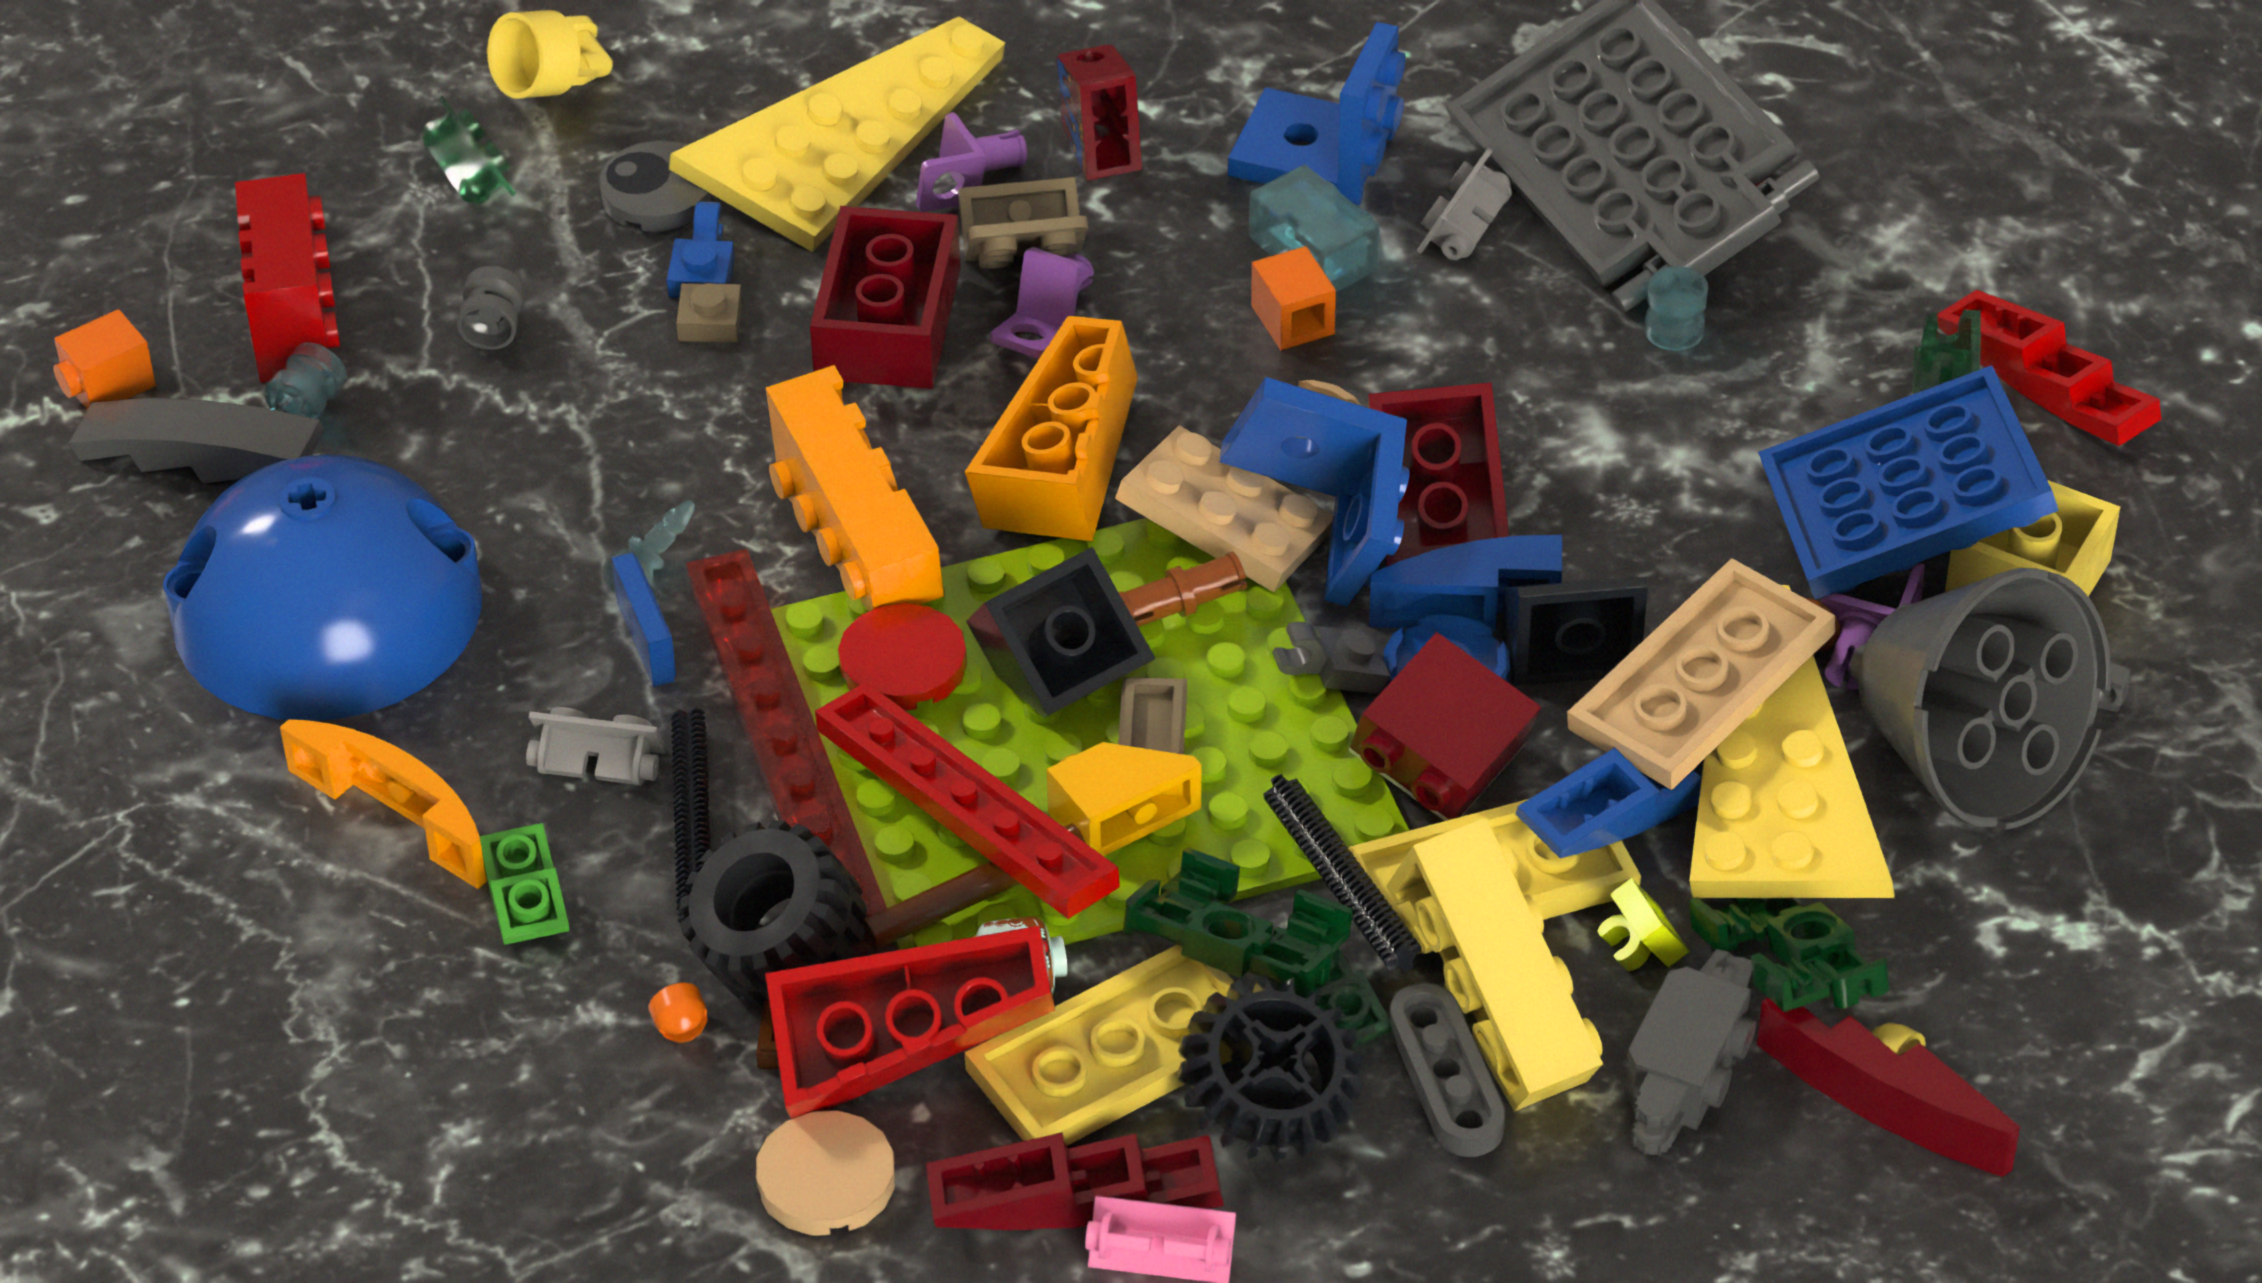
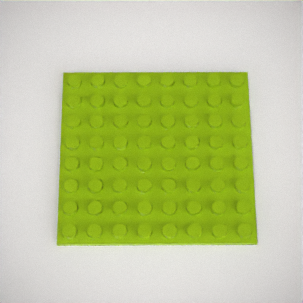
[766,518,1410,950]

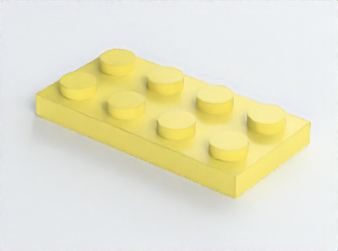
[1348,799,1641,954]
[964,945,1270,1146]

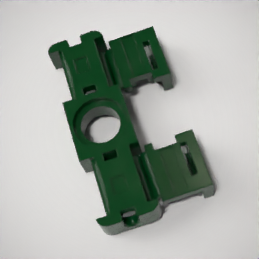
[1123,847,1353,999]
[1688,897,1889,1012]

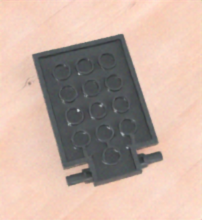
[1446,0,1820,313]

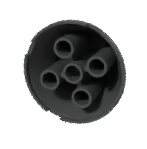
[1850,568,2111,830]

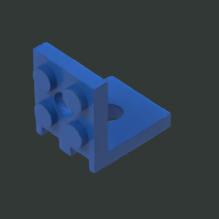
[1228,22,1406,206]
[1219,377,1409,607]

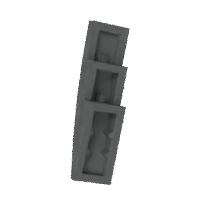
[68,398,325,484]

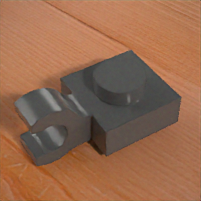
[1272,622,1391,694]

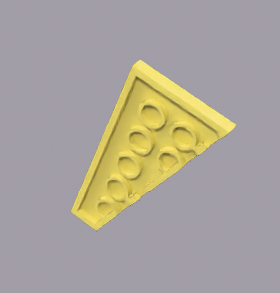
[1689,585,1895,898]

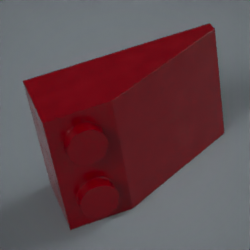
[1368,382,1509,567]

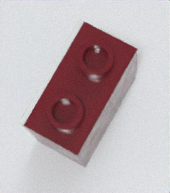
[1349,632,1541,821]

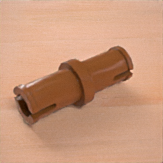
[1118,552,1247,627]

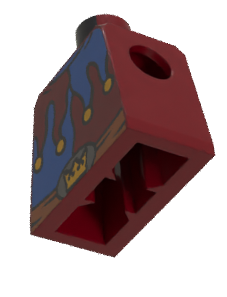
[1057,45,1142,181]

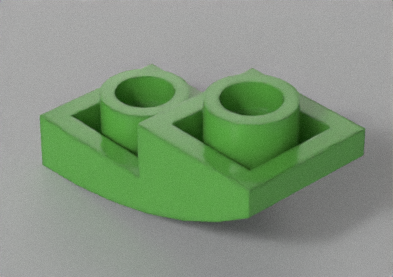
[480,823,570,945]

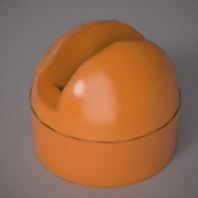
[648,983,707,1043]

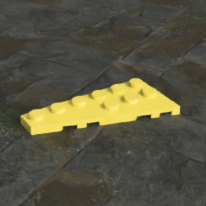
[669,16,1005,252]

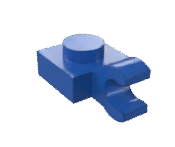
[666,201,735,298]

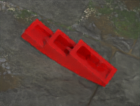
[1935,290,2161,446]

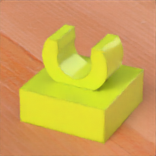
[1597,878,1690,971]

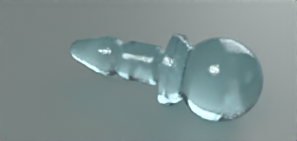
[603,500,695,594]

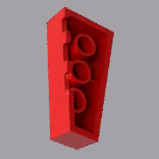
[235,173,340,383]
[765,926,1055,1119]

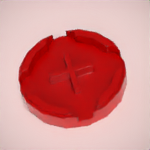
[838,603,967,711]

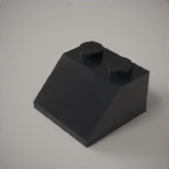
[966,547,1156,718]
[1502,577,1648,686]

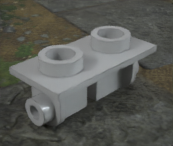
[1416,148,1512,260]
[526,707,667,786]

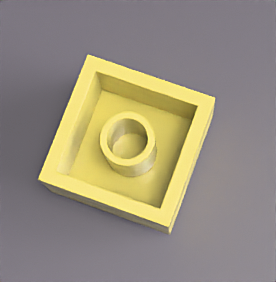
[1945,480,2120,597]

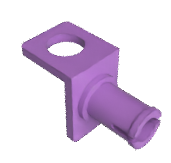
[916,113,1027,212]
[990,247,1094,359]
[1820,563,1925,690]

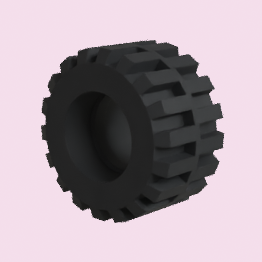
[679,820,867,1007]

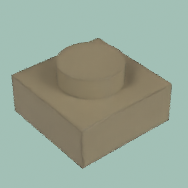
[676,283,742,342]

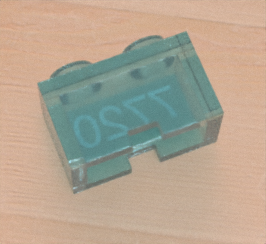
[1249,164,1380,292]

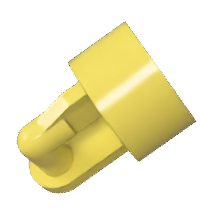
[487,10,613,99]

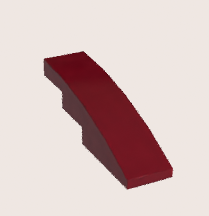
[1757,997,2020,1177]
[926,1132,1224,1230]

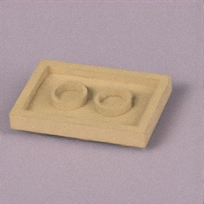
[1115,425,1333,592]

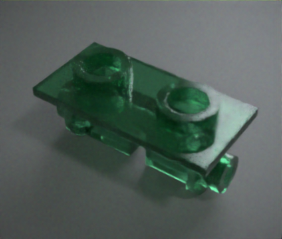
[422,95,517,204]

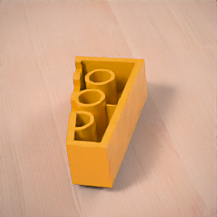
[965,316,1138,541]
[765,365,944,612]

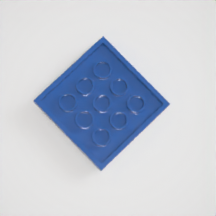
[1758,365,2059,600]

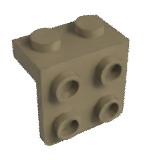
[958,177,1088,269]

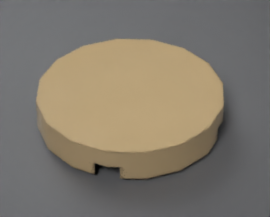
[756,1111,895,1236]

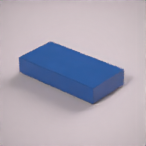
[611,552,676,687]

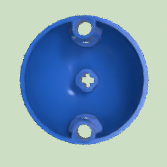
[163,454,482,721]

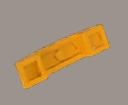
[280,719,487,889]

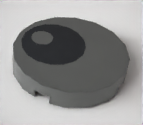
[598,140,714,232]

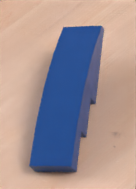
[1516,748,1704,858]

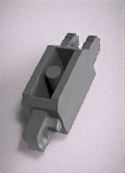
[1624,949,1757,1156]

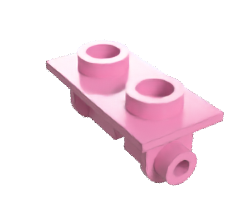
[1085,1196,1236,1283]

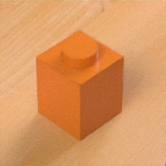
[1251,246,1336,351]
[53,309,156,410]

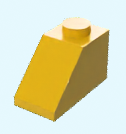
[1047,742,1201,856]

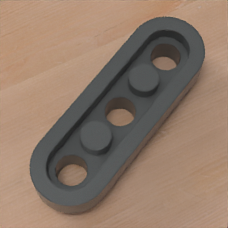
[1390,983,1505,1157]

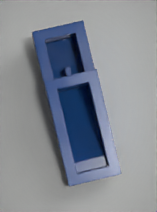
[1369,535,1562,631]

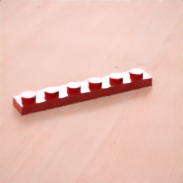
[815,682,1120,919]

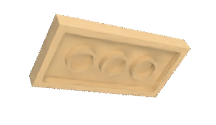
[1567,558,1835,790]

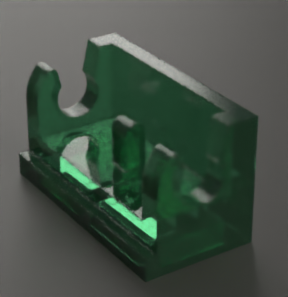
[1912,309,1981,395]

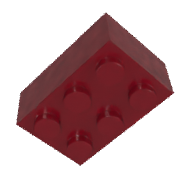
[810,206,961,389]

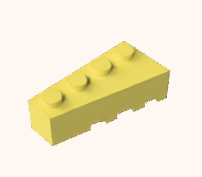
[1386,817,1603,1111]

